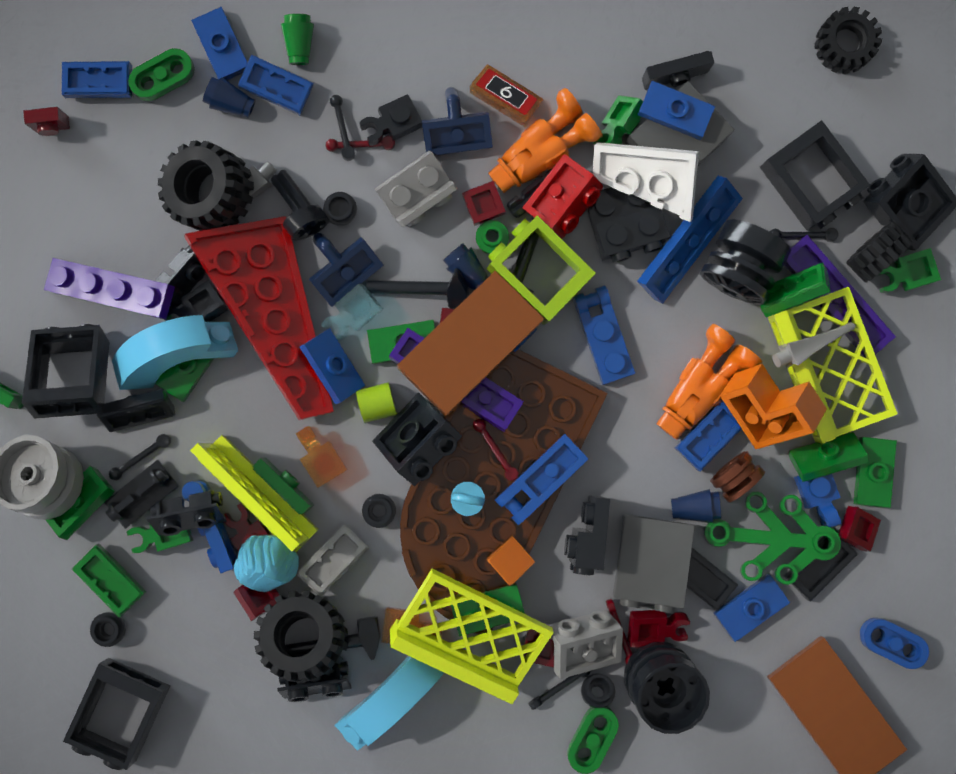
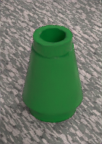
[281,14,314,66]

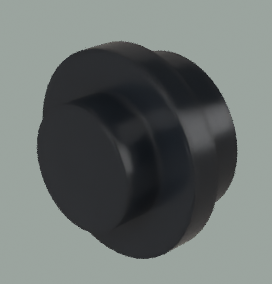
[323,192,357,226]

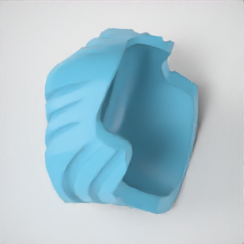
[233,535,299,592]

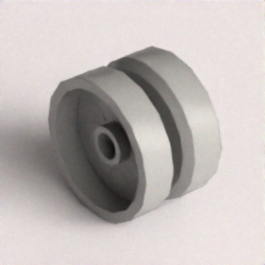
[0,435,84,520]

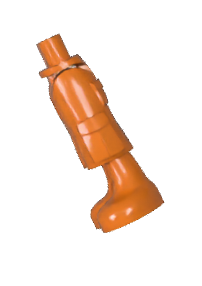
[488,88,603,193]
[656,324,762,440]

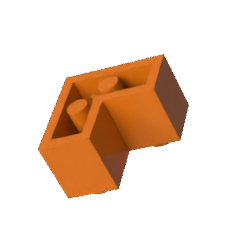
[720,364,827,449]

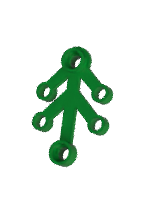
[704,492,841,585]

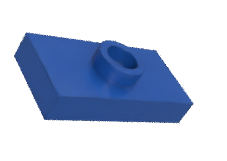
[191,7,248,80]
[238,54,314,116]
[62,61,132,98]
[638,81,715,140]
[300,328,366,404]
[674,400,742,472]
[713,574,790,642]

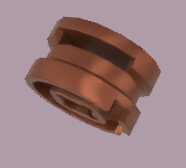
[710,451,765,502]

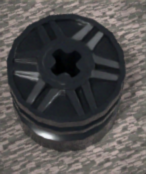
[700,219,792,305]
[624,642,710,734]

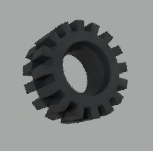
[814,7,882,74]
[846,221,913,283]

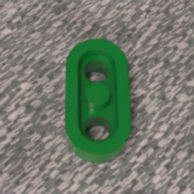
[128,48,195,101]
[567,707,619,774]

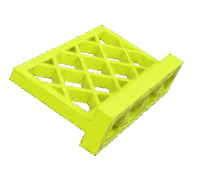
[768,287,898,443]
[190,435,319,553]
[390,568,554,704]

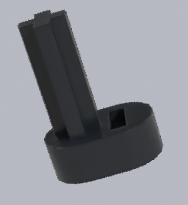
[271,170,329,240]

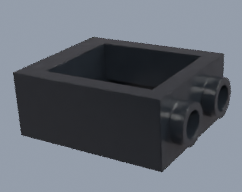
[760,120,870,231]
[22,324,110,419]
[63,658,171,770]

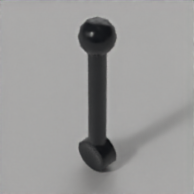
[330,95,355,161]
[770,228,839,242]
[108,434,171,481]
[528,671,591,710]

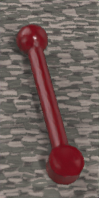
[325,135,395,152]
[473,419,518,481]
[605,598,633,665]

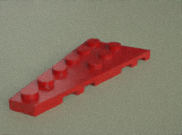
[184,216,334,420]

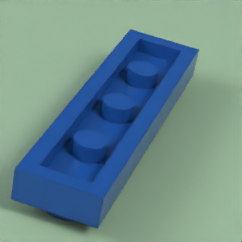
[637,175,743,304]

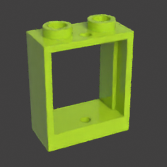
[486,215,596,325]

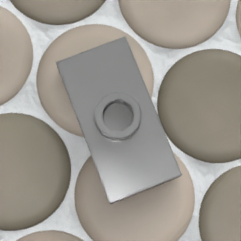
[297,524,369,597]

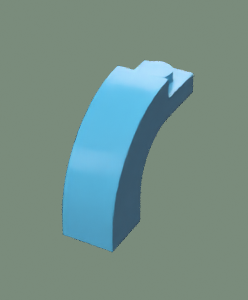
[112,315,238,390]
[334,656,444,751]

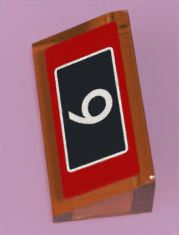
[470,64,543,128]

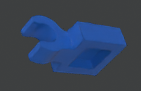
[794,474,842,528]

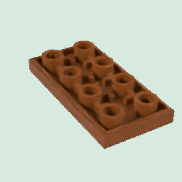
[396,271,544,416]
[767,636,907,774]

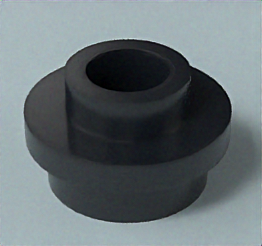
[362,494,396,528]
[90,612,126,647]
[581,673,616,708]

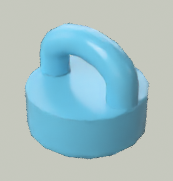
[451,482,485,516]

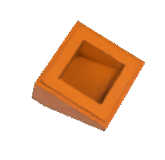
[487,536,535,586]

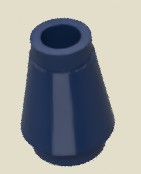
[203,77,256,118]
[443,243,488,291]
[671,489,721,523]

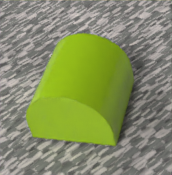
[356,382,397,423]

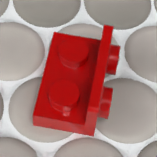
[522,154,603,239]

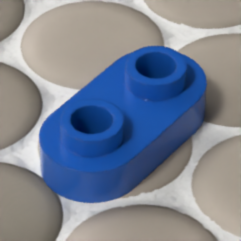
[860,618,929,669]

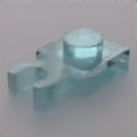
[321,283,383,341]

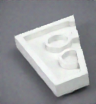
[593,142,699,222]

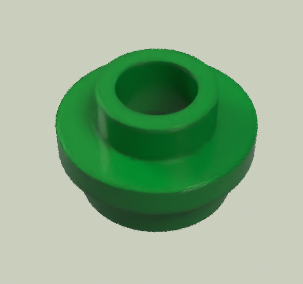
[476,220,509,254]

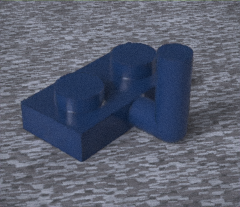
[422,87,493,156]
[309,233,384,307]

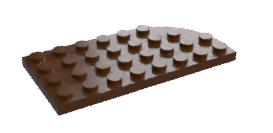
[400,349,608,635]

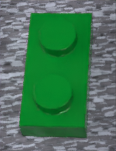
[46,466,115,540]

